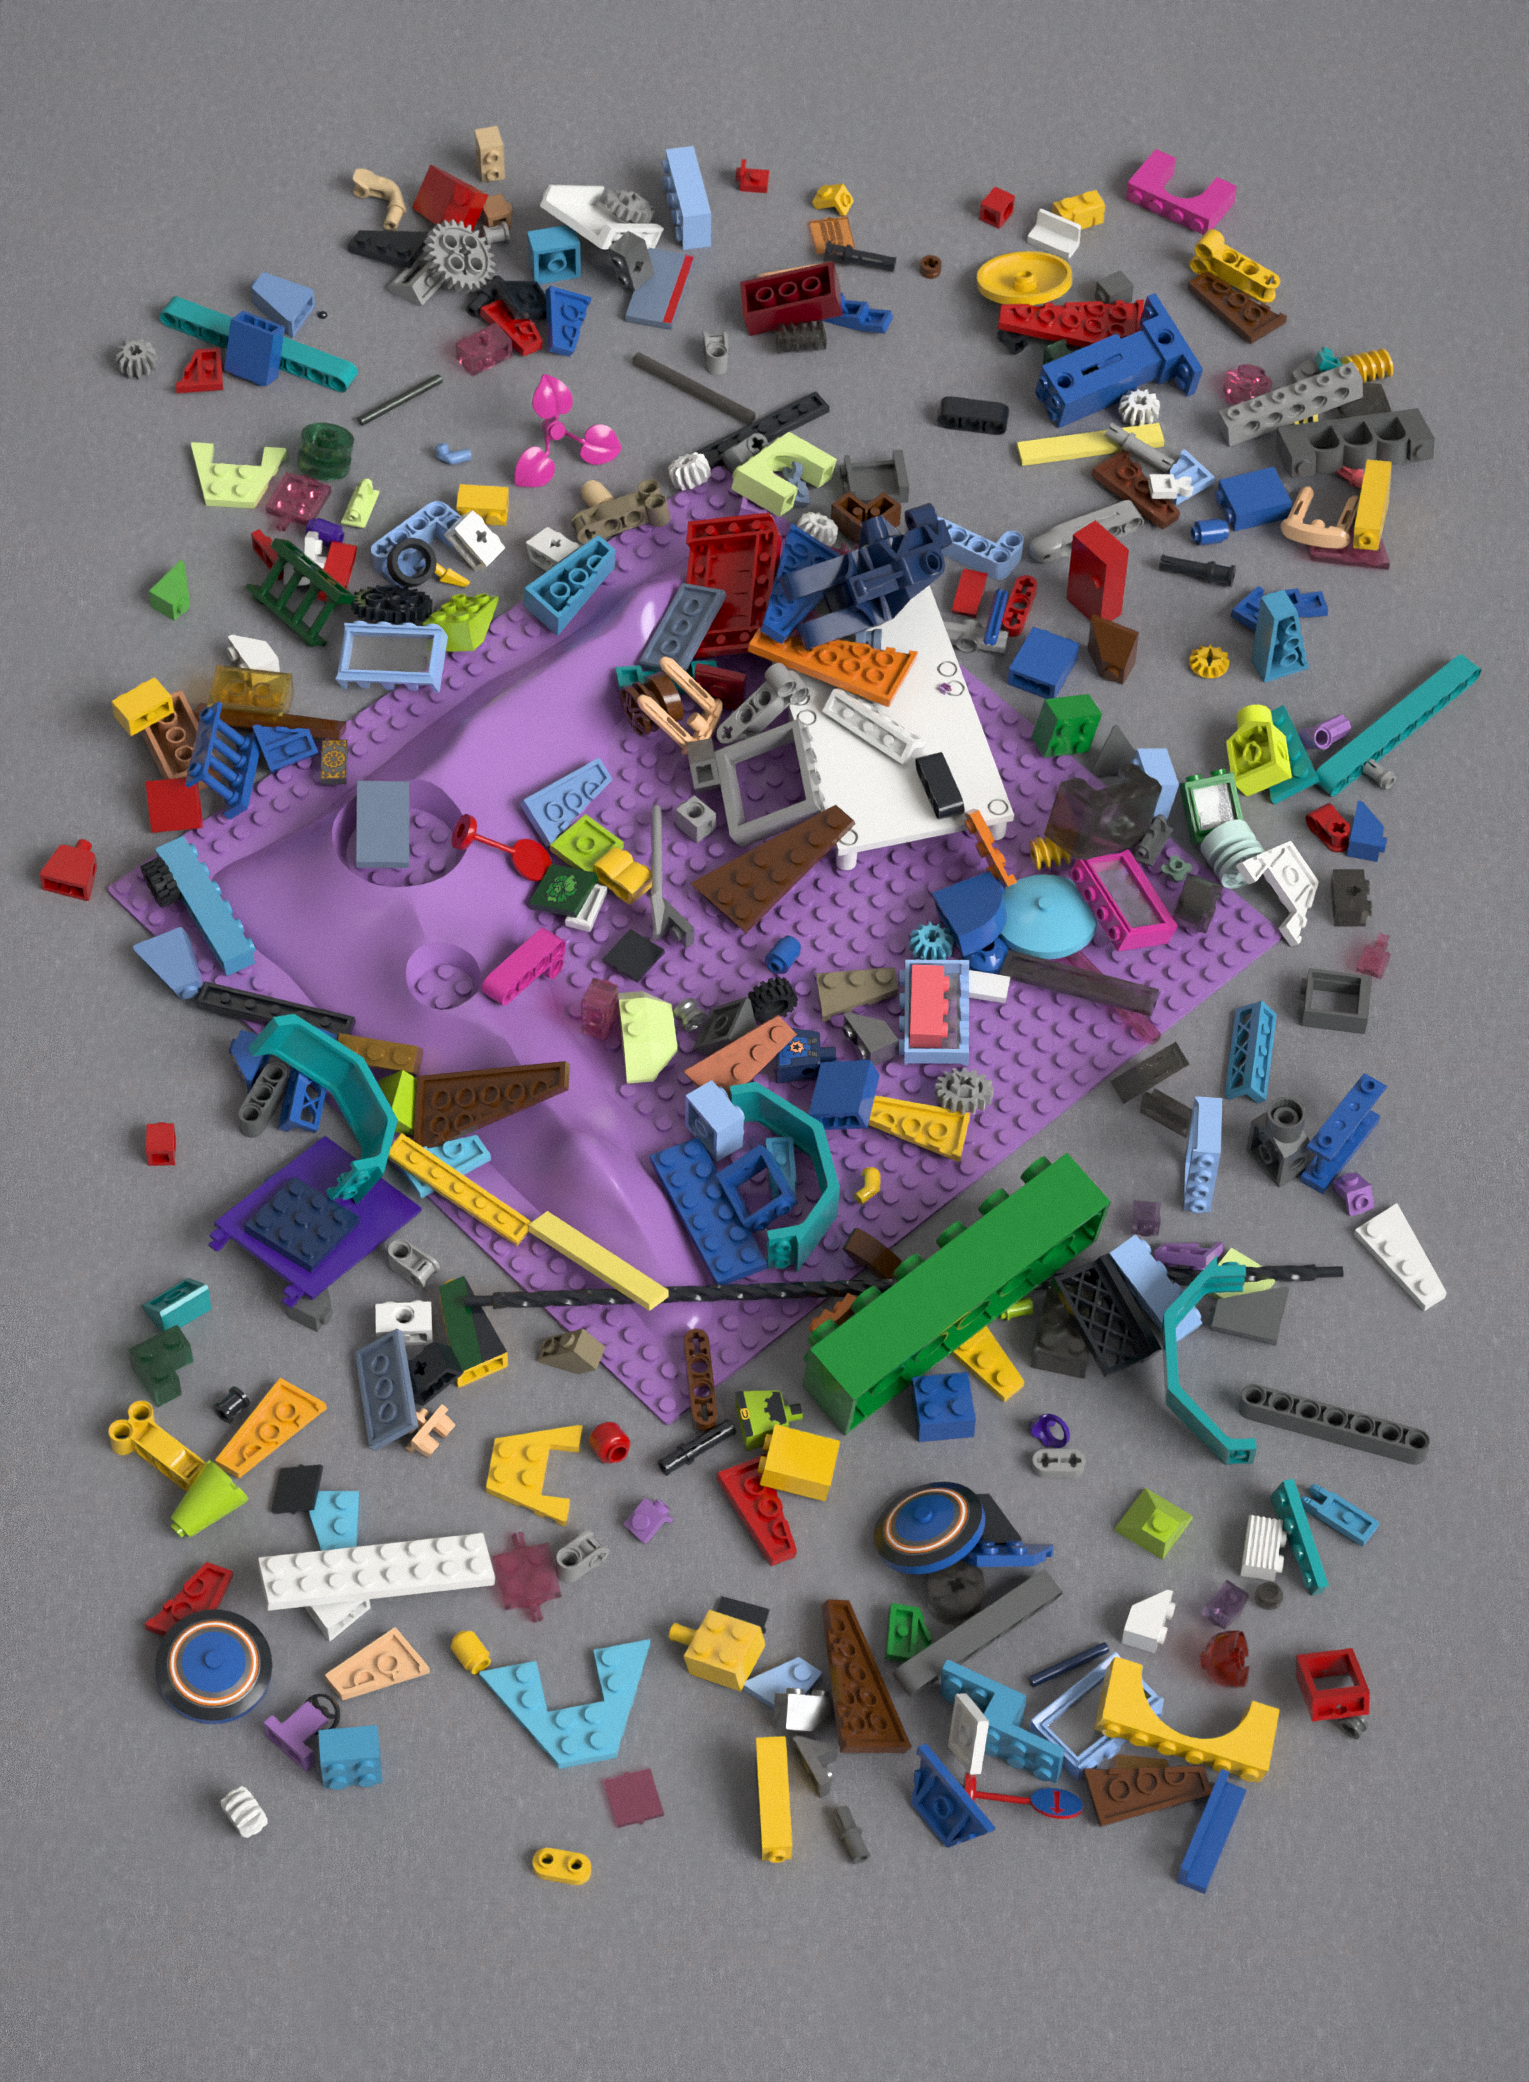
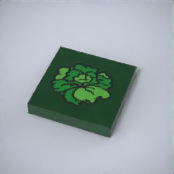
[529,864,599,918]

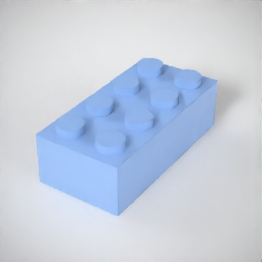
[662,146,711,250]

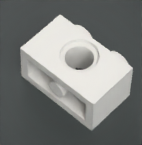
[375,1300,433,1346]

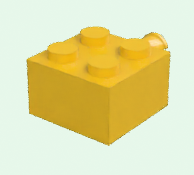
[669,1610,766,1692]

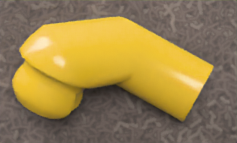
[853,1167,881,1205]

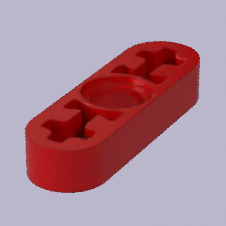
[1001,575,1037,637]

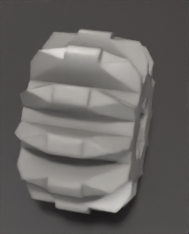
[115,338,157,379]

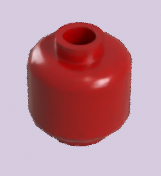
[589,1422,631,1463]

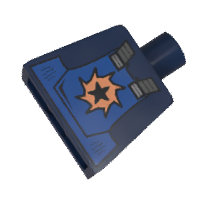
[777,1027,836,1083]

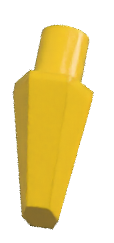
[434,563,470,588]

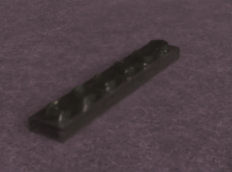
[1000,950,1160,1016]

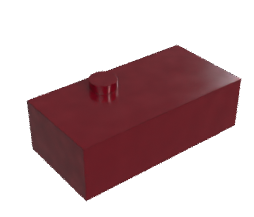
[740,261,843,336]

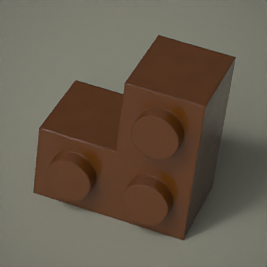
[831,491,901,545]

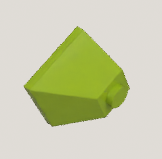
[1115,1487,1193,1560]

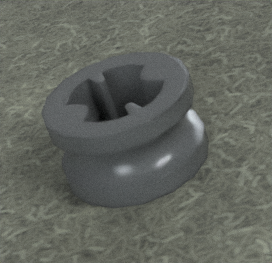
[1338,1716,1368,1739]

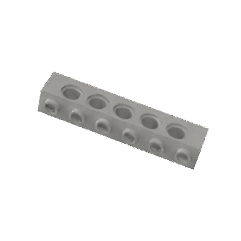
[1219,362,1363,447]

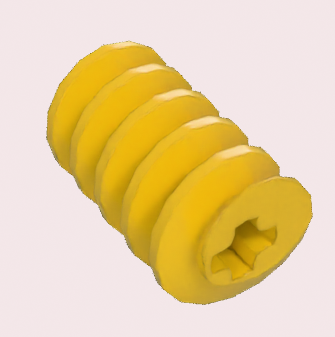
[1341,348,1393,383]
[1029,829,1087,870]

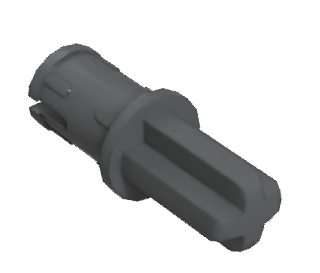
[833,1806,870,1864]

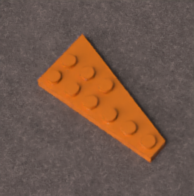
[748,628,918,708]

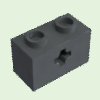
[609,231,654,291]

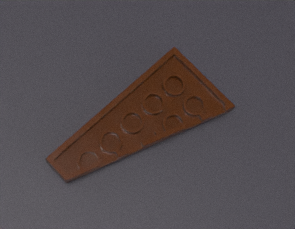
[821,1599,912,1753]

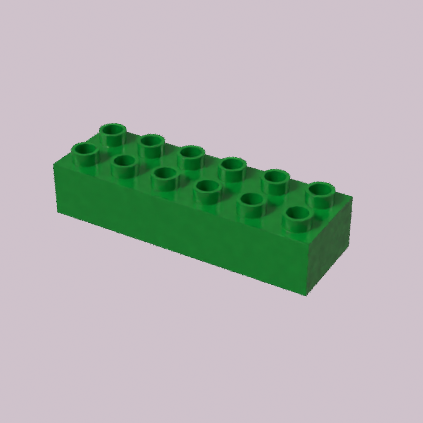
[802,1153,1111,1435]

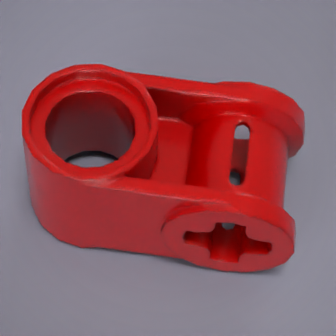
[1305,803,1350,852]

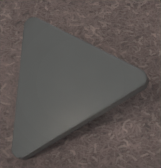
[1091,725,1136,777]

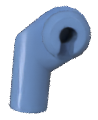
[435,443,472,465]

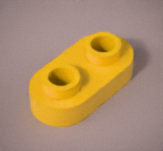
[532,1848,591,1885]

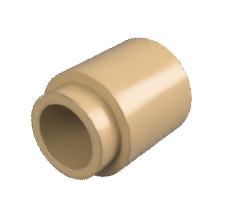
[581,480,615,508]

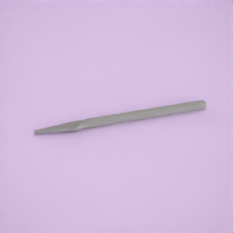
[650,805,665,935]

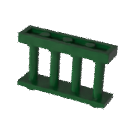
[245,538,355,647]

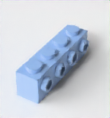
[1109,1234,1202,1343]

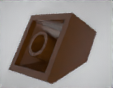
[1088,614,1139,685]

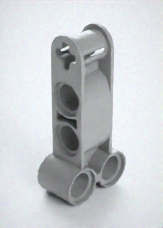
[717,663,810,746]

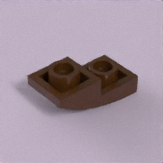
[842,1228,902,1279]

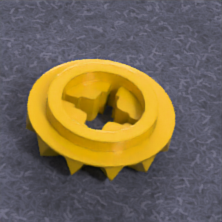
[1189,643,1230,678]

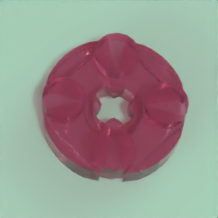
[1223,364,1272,404]

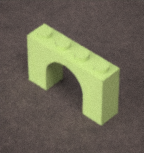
[731,432,837,517]

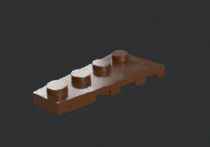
[1188,271,1287,344]

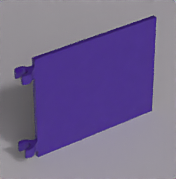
[208,1136,422,1308]

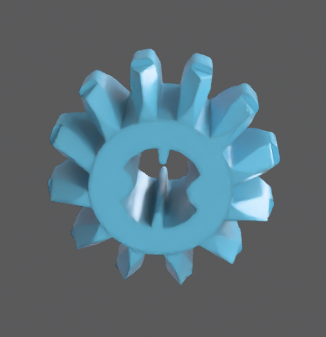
[909,920,954,960]

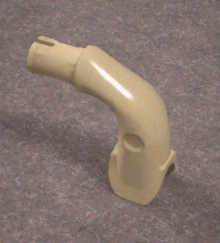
[353,169,406,231]

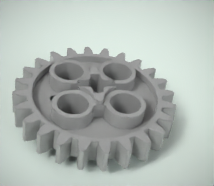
[423,220,496,294]

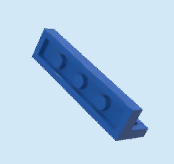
[278,1026,338,1133]
[1177,1769,1246,1894]

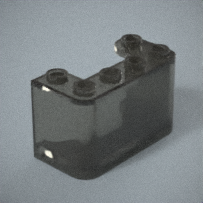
[1044,763,1162,860]

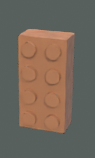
[140,690,221,790]

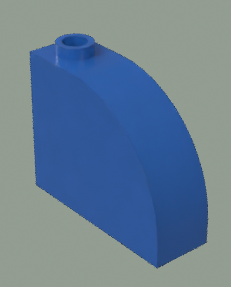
[932,871,1007,956]

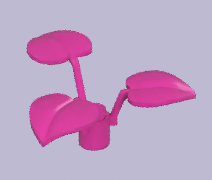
[514,374,622,487]

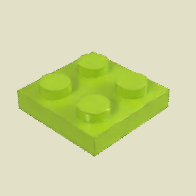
[550,814,624,872]

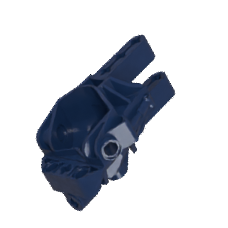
[779,503,953,650]

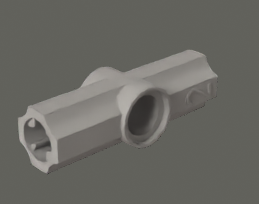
[943,619,1009,653]

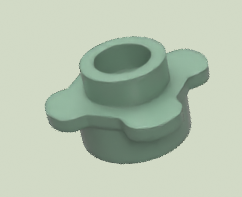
[1161,855,1192,882]

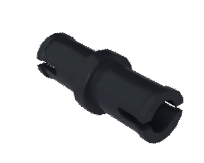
[466,275,505,318]

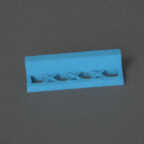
[1225,1000,1277,1104]

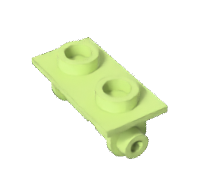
[341,479,380,529]

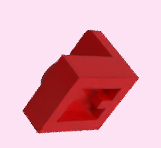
[735,159,770,193]

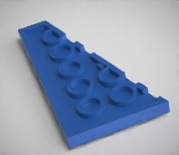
[760,523,842,644]

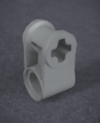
[703,331,728,375]
[388,1239,440,1289]
[556,1530,610,1583]

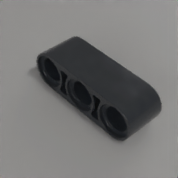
[937,396,1010,435]
[915,752,965,820]

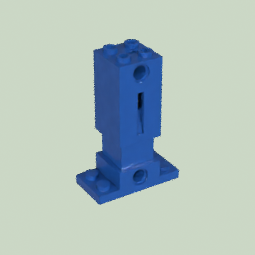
[1035,293,1203,428]

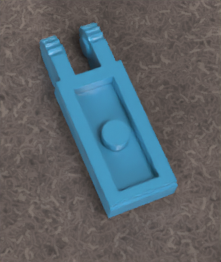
[766,1137,797,1206]
[1301,1483,1379,1547]

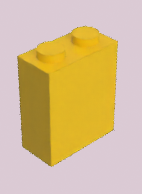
[757,1424,840,1502]

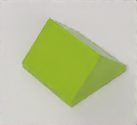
[378,1070,417,1135]

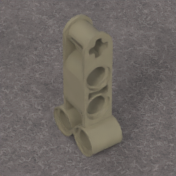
[571,479,671,544]

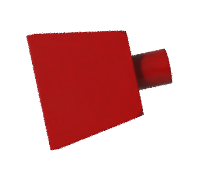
[39,839,97,902]

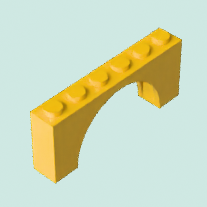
[1094,1656,1280,1782]

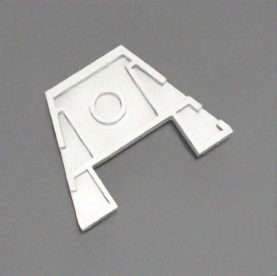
[1236,841,1319,947]

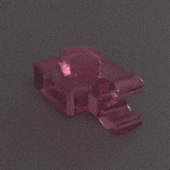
[1356,933,1391,979]

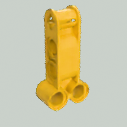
[1189,229,1280,303]
[108,1401,206,1492]

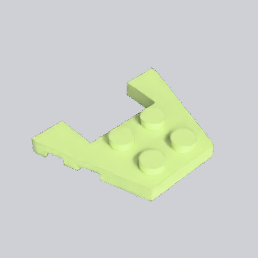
[191,442,287,509]

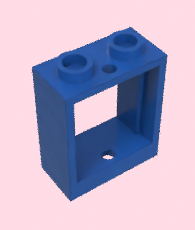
[716,1144,799,1234]

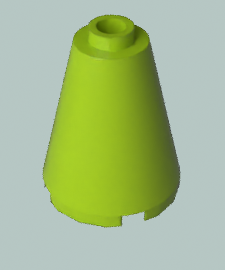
[170,1460,249,1538]

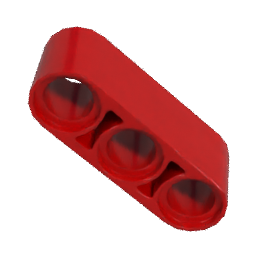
[317,541,357,605]

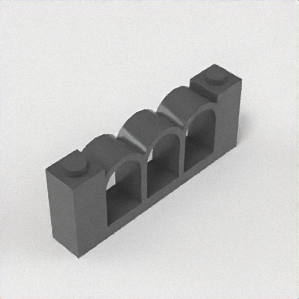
[1276,408,1435,478]

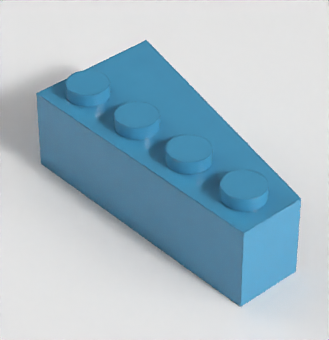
[524,535,615,636]
[1251,590,1309,683]

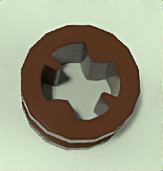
[920,255,942,279]

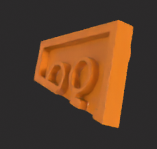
[964,809,1017,887]

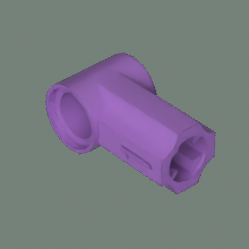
[1299,714,1351,750]

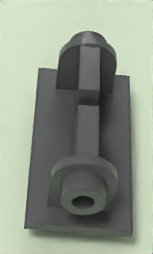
[1131,814,1174,867]

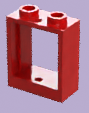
[1296,1648,1370,1722]

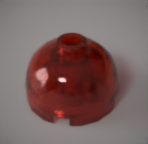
[1200,1630,1249,1688]

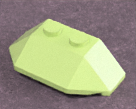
[616,991,677,1084]

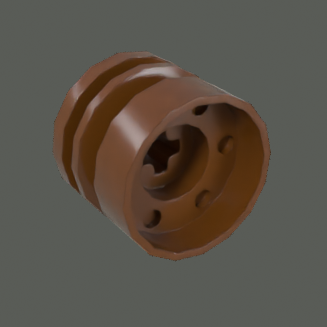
[620,671,684,737]

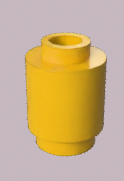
[450,1630,491,1674]

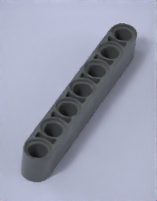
[1239,1384,1430,1465]
[892,1570,1063,1698]

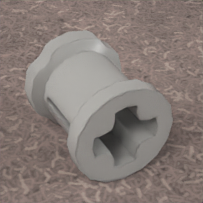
[482,222,510,245]

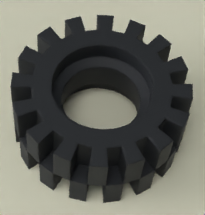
[140,857,181,908]
[748,977,798,1024]

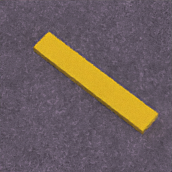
[388,1133,532,1247]

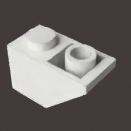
[226,635,280,686]
[1122,1590,1176,1653]

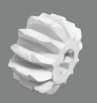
[1119,387,1160,427]
[668,452,711,490]
[797,512,838,548]
[221,1786,267,1838]

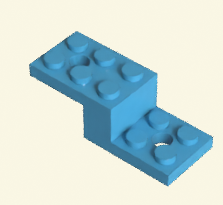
[940,1659,1065,1784]

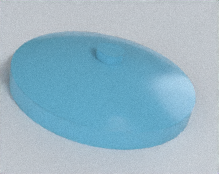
[998,874,1098,959]

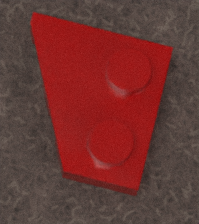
[176,348,223,393]

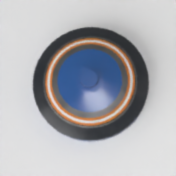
[874,1482,986,1574]
[155,1609,272,1724]

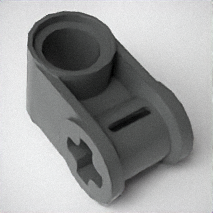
[719,433,768,475]

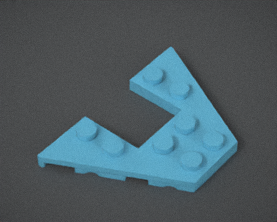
[479,1639,651,1769]

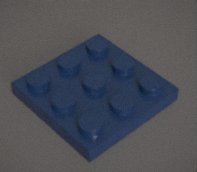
[244,1177,360,1273]

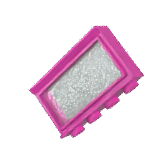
[1069,849,1178,952]

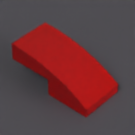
[952,569,988,618]

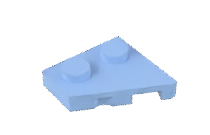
[1170,449,1215,505]
[743,1657,822,1710]

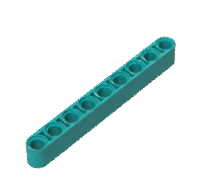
[159,296,358,393]
[1316,654,1482,797]

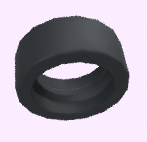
[386,538,437,587]

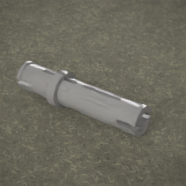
[1104,422,1175,474]

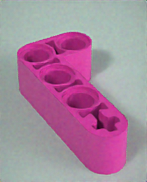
[481,928,566,1006]

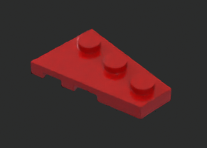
[480,299,543,357]
[145,1562,234,1636]

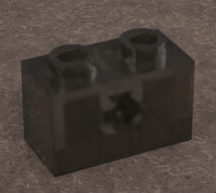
[1330,869,1372,927]

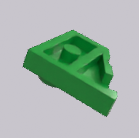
[885,1603,933,1663]

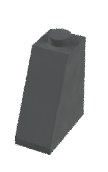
[1207,1286,1289,1345]

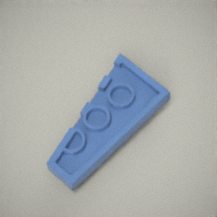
[519,758,613,847]

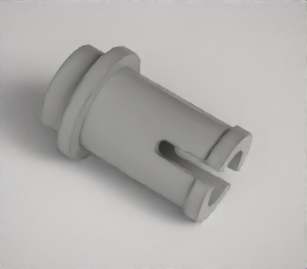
[1363,759,1396,789]

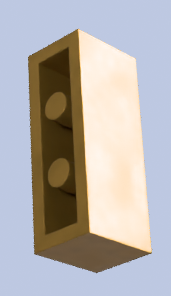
[338,1033,424,1076]

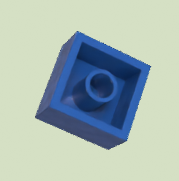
[911,1372,976,1442]

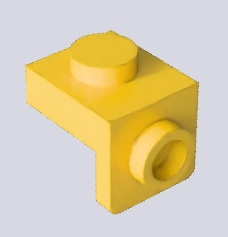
[812,183,853,216]

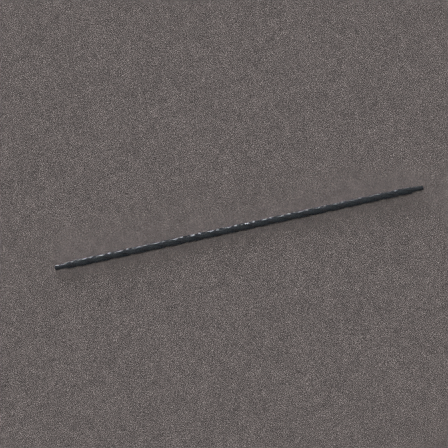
[465,1264,1344,1309]

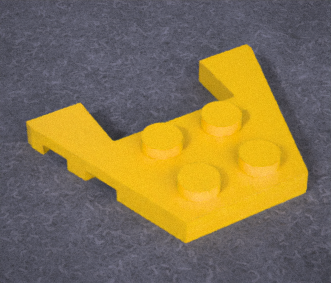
[486,1425,583,1526]

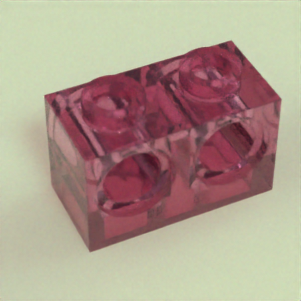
[581,977,619,1040]

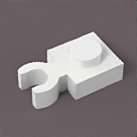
[1148,474,1194,499]

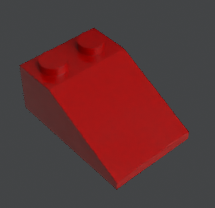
[412,164,488,232]

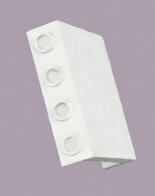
[540,185,664,249]

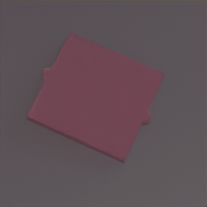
[604,1768,664,1828]

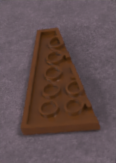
[691,805,855,934]
[413,1061,570,1149]

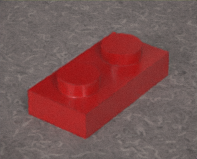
[251,529,284,581]

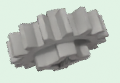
[604,189,655,224]
[935,1068,994,1115]

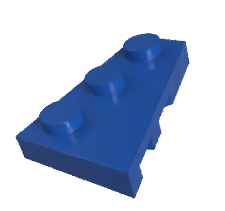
[546,286,592,357]

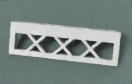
[822,689,927,764]

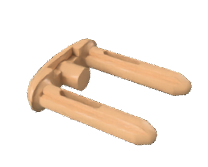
[1280,486,1360,549]
[637,657,722,755]

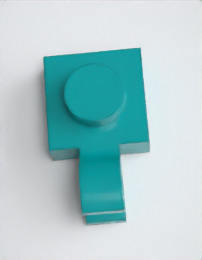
[1315,346,1343,373]

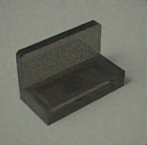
[1140,1089,1193,1138]

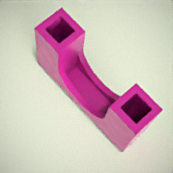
[1126,149,1237,235]

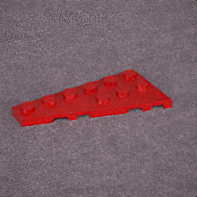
[997,300,1144,347]

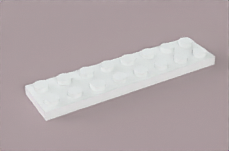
[258,1533,495,1611]

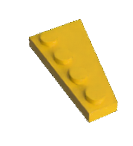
[951,1326,1024,1402]

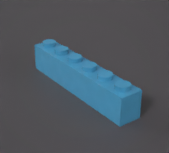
[155,836,256,976]

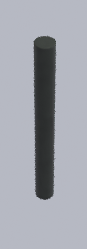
[357,374,442,426]

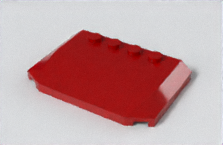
[686,512,782,658]

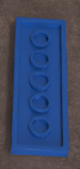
[650,1137,767,1285]

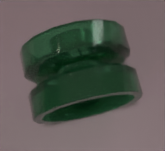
[297,423,354,481]

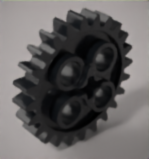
[351,585,433,625]

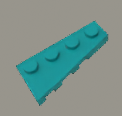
[1270,1478,1329,1596]

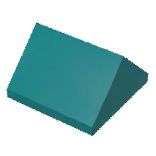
[142,1278,212,1337]

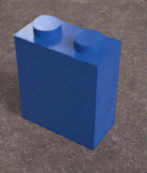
[224,311,285,387]
[1215,467,1292,532]
[1008,626,1079,699]
[808,1059,880,1130]

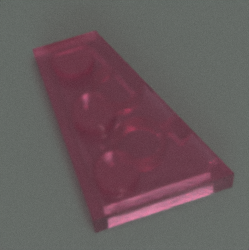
[1306,529,1390,570]

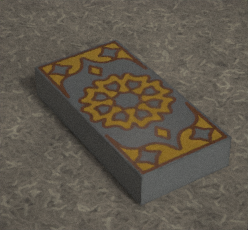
[320,739,348,785]

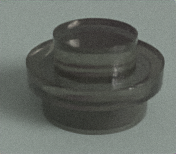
[1254,1582,1283,1610]

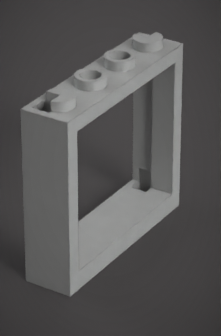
[714,719,825,848]

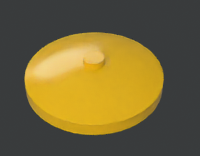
[977,251,1072,305]

